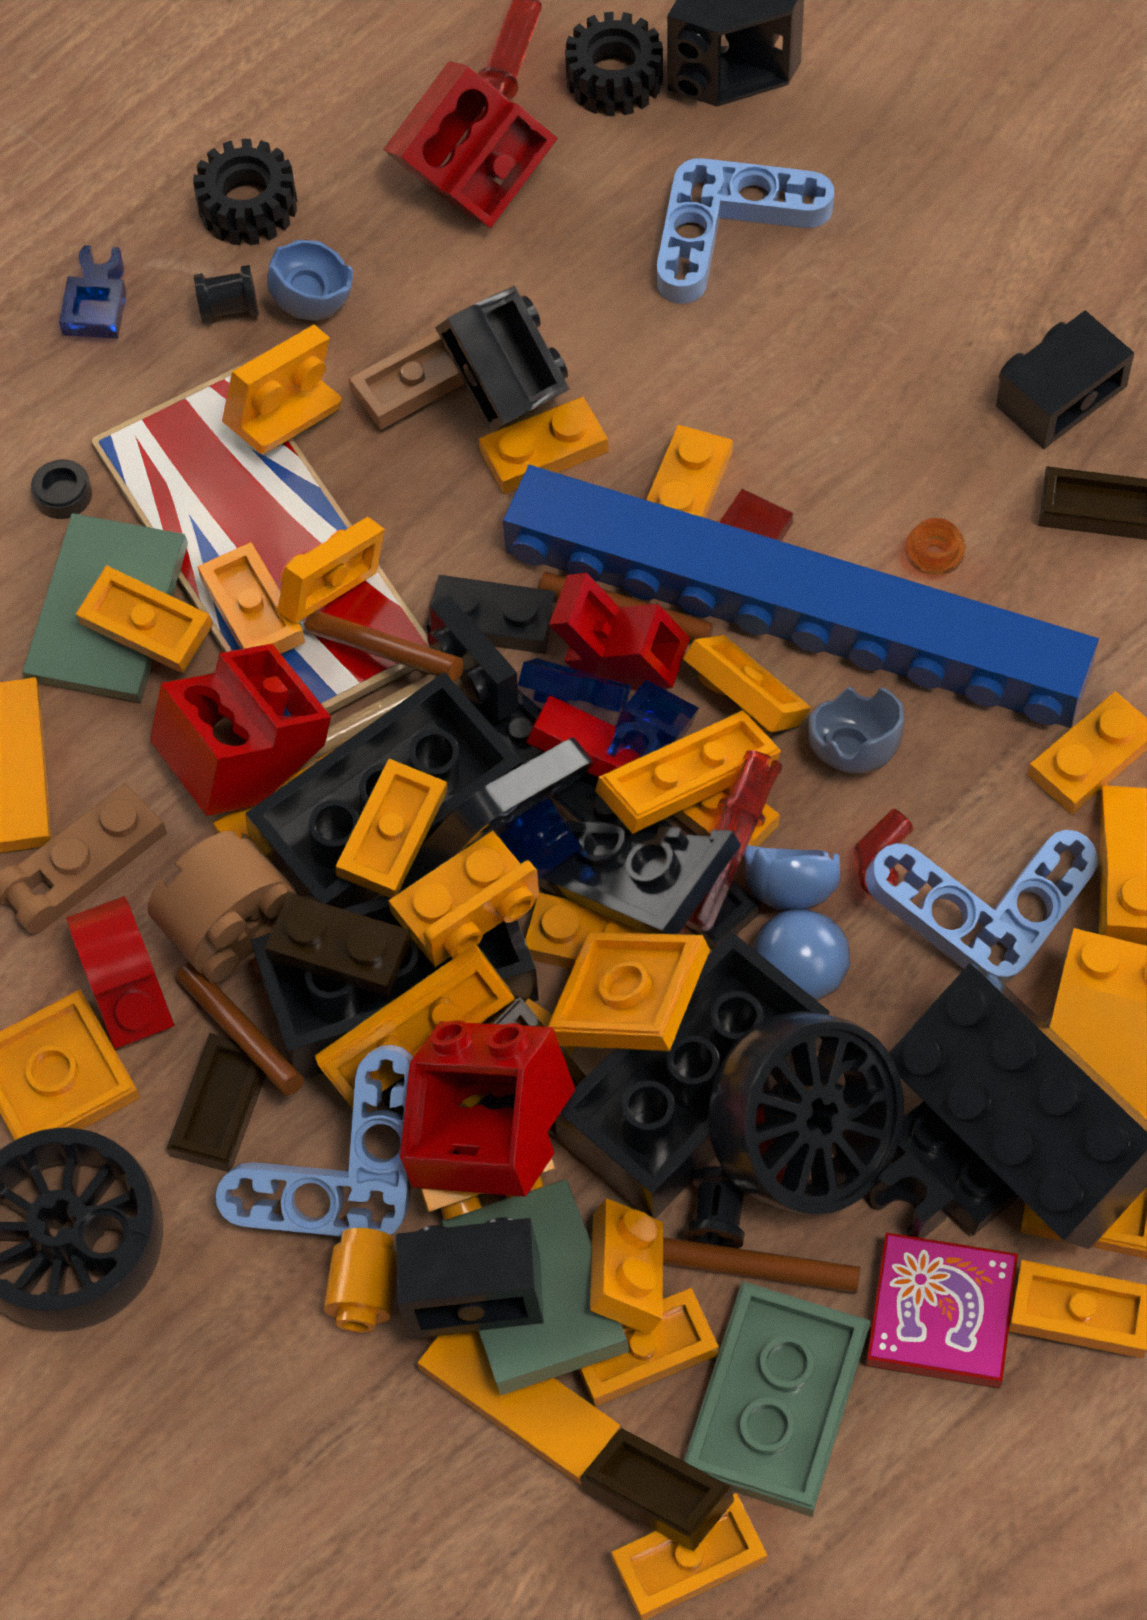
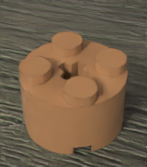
[148,831,296,983]

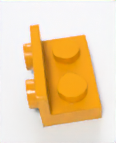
[222,325,342,454]
[388,830,539,967]

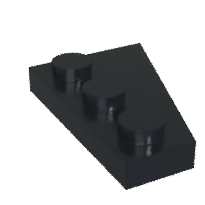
[524,820,741,934]

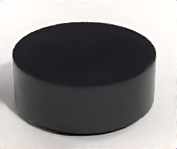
[31,459,92,519]

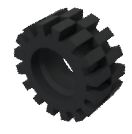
[565,12,663,116]
[193,139,298,245]

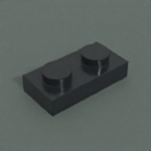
[427,575,556,654]
[427,595,519,722]

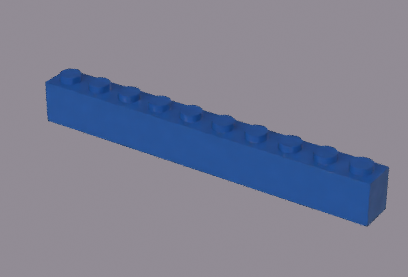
[503,465,1099,728]

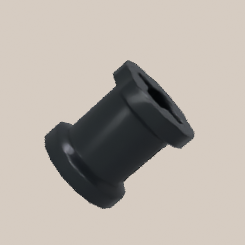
[194,265,259,325]
[685,1166,747,1248]

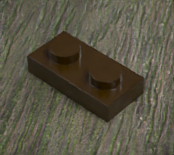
[265,893,411,997]

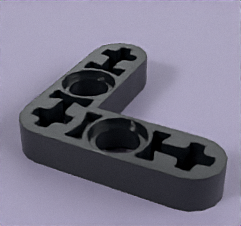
[400,737,594,890]

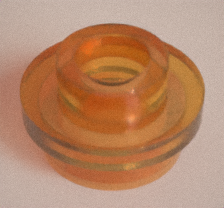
[906,518,966,576]

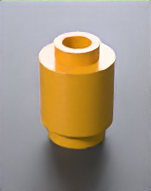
[324,1228,397,1333]

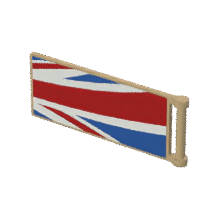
[92,366,462,771]

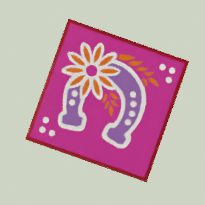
[866,1232,1018,1388]

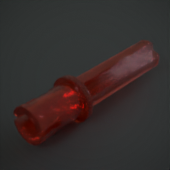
[474,0,543,121]
[685,750,783,932]

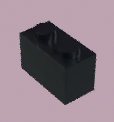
[996,310,1134,449]
[396,1217,544,1339]

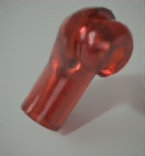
[853,808,914,895]

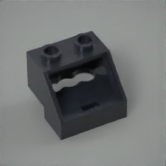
[667,0,804,107]
[435,286,570,432]

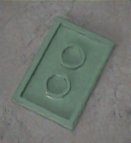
[22,513,188,703]
[442,1179,630,1396]
[684,1281,871,1517]

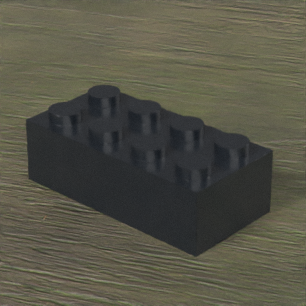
[245,672,522,909]
[250,889,539,1079]
[555,932,830,1219]
[889,963,1147,1249]

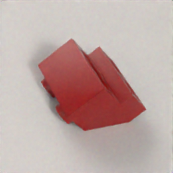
[383,61,558,228]
[150,643,331,816]
[400,1020,576,1197]

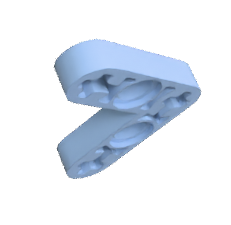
[657,158,834,304]
[865,830,1098,983]
[215,1045,413,1236]

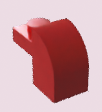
[549,573,690,691]
[66,896,175,1049]

